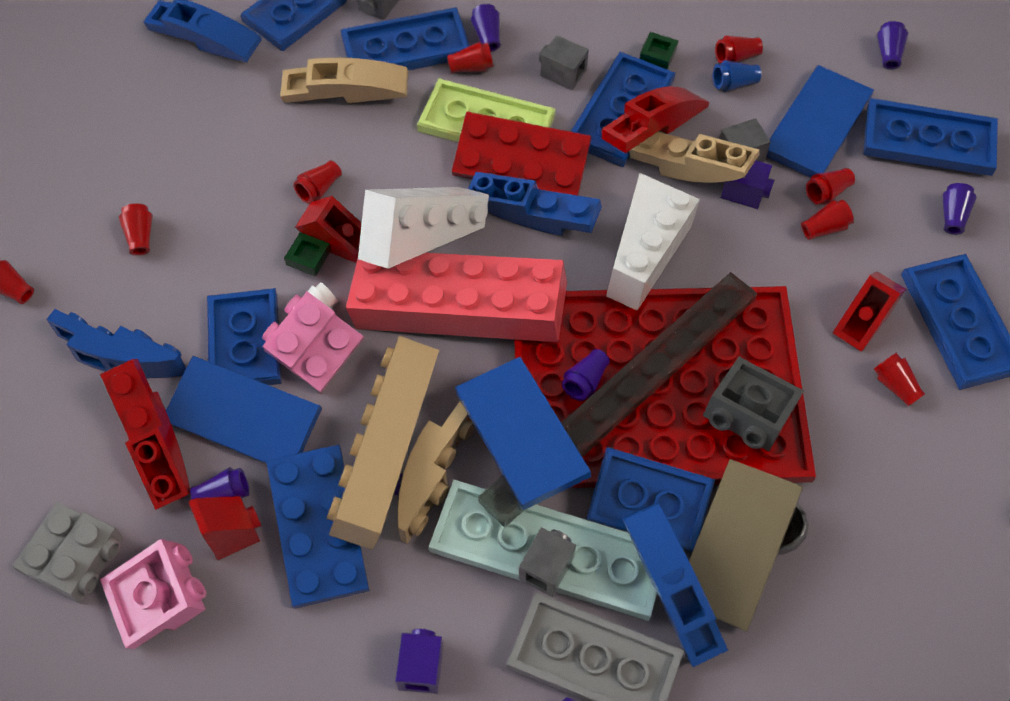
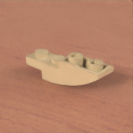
[280,58,409,103]
[629,132,760,183]
[398,401,475,544]

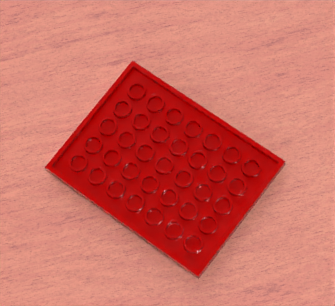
[514,286,816,488]

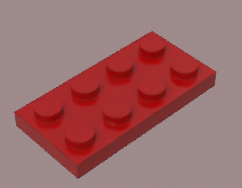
[451,111,591,196]

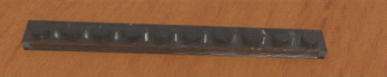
[478,272,757,528]

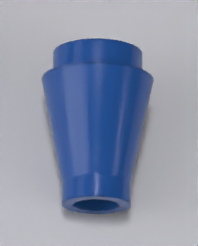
[713,60,761,92]

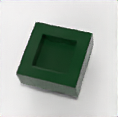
[639,32,679,70]
[284,232,331,276]

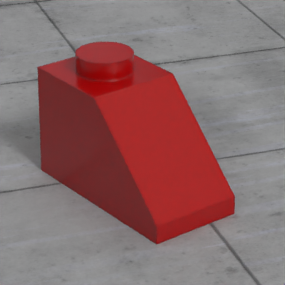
[295,196,362,263]
[832,271,907,352]
[188,496,262,560]

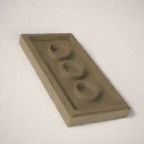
[689,459,803,633]

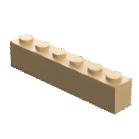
[326,336,439,550]

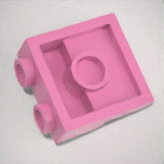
[262,291,364,393]
[100,539,206,649]

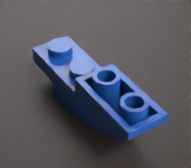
[143,0,262,63]
[468,172,602,236]
[46,309,186,378]
[622,503,728,667]

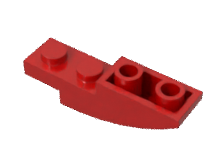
[601,86,709,153]
[100,359,190,510]

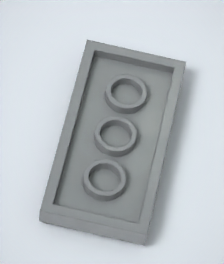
[506,592,684,701]

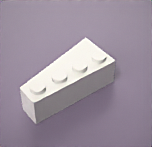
[606,173,700,310]
[358,187,489,269]

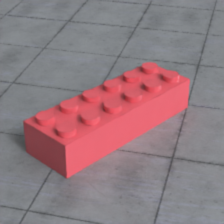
[346,253,567,342]

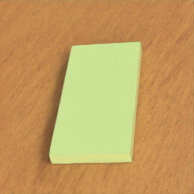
[417,78,556,142]

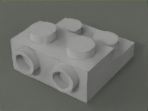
[12,502,123,604]

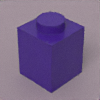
[721,160,775,209]
[395,629,443,694]

